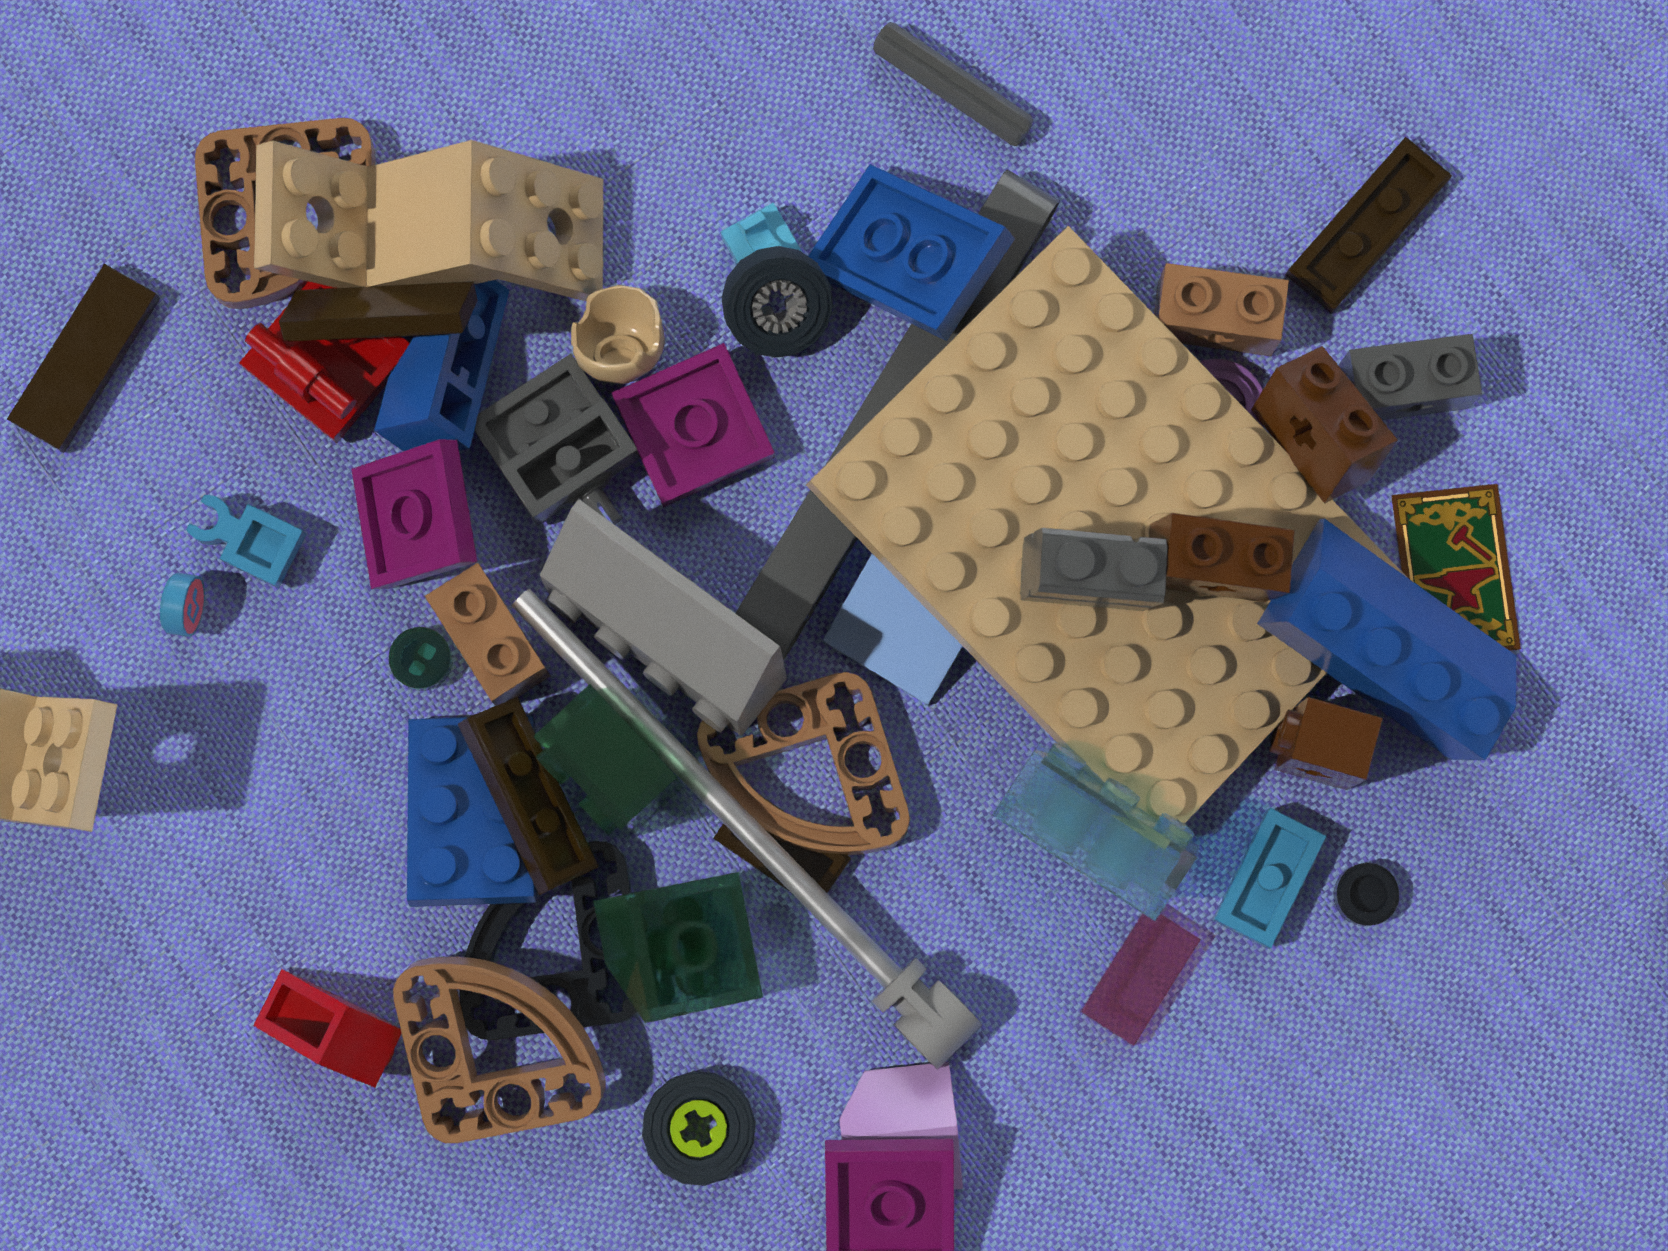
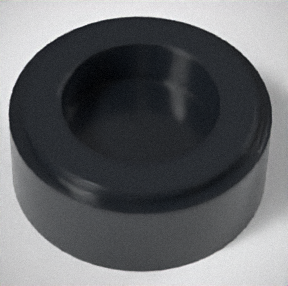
[1333,863,1399,926]

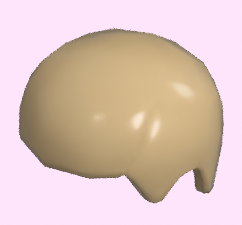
[571,285,665,384]

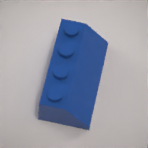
[1257,518,1517,760]

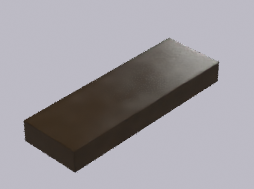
[1285,137,1452,314]
[7,264,160,453]
[279,281,478,341]
[458,697,599,895]

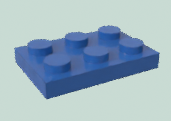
[808,164,1015,341]
[407,715,536,907]

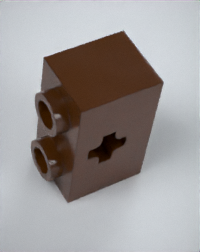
[1251,346,1398,504]
[1149,513,1295,602]
[1269,697,1383,790]

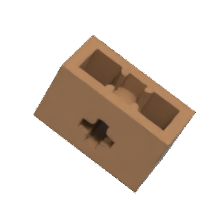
[1154,263,1289,356]
[425,563,551,706]

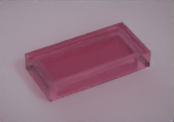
[1079,905,1201,1046]

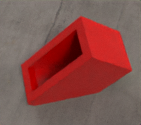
[253,969,402,1088]

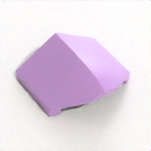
[840,1062,963,1189]

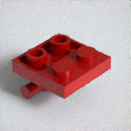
[239,281,410,444]

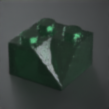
[533,684,683,838]
[594,872,763,1023]

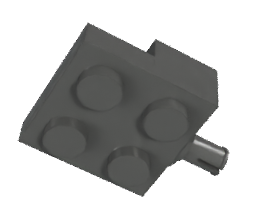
[474,354,640,526]

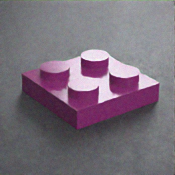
[612,343,775,508]
[351,439,477,589]
[825,1139,954,1251]

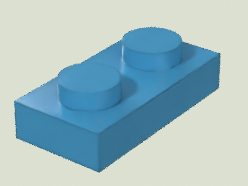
[1212,807,1326,949]

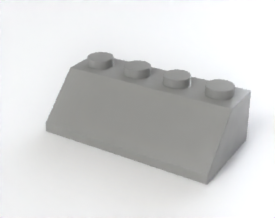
[540,499,787,736]

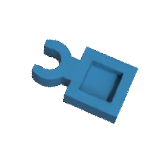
[186,495,307,589]

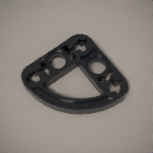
[460,841,644,1040]

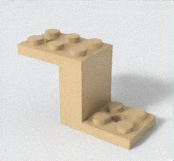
[254,140,604,301]
[0,689,117,832]

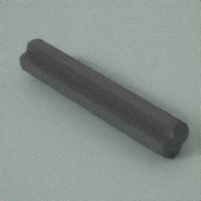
[873,22,1033,146]

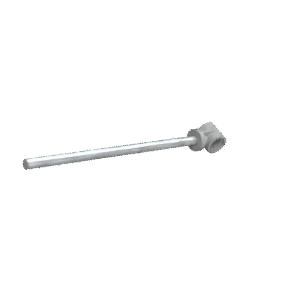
[512,589,982,1070]

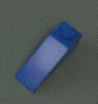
[374,280,510,451]

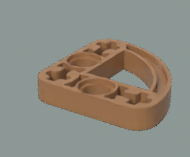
[195,118,376,309]
[697,672,910,855]
[393,957,606,1143]

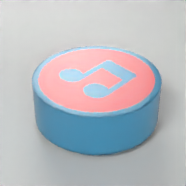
[160,573,205,637]

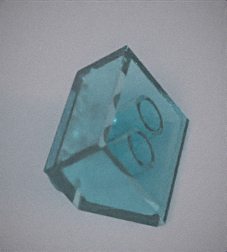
[992,742,1200,921]

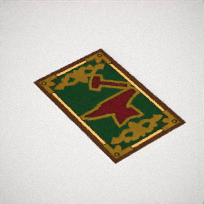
[1391,484,1521,651]

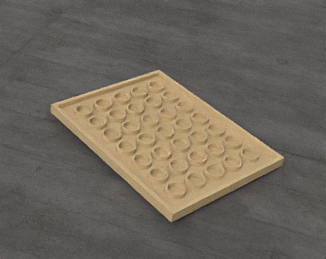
[806,226,1408,846]

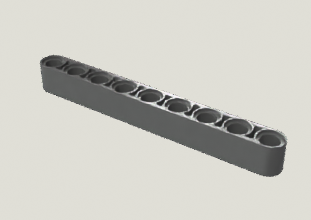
[736,169,1060,660]

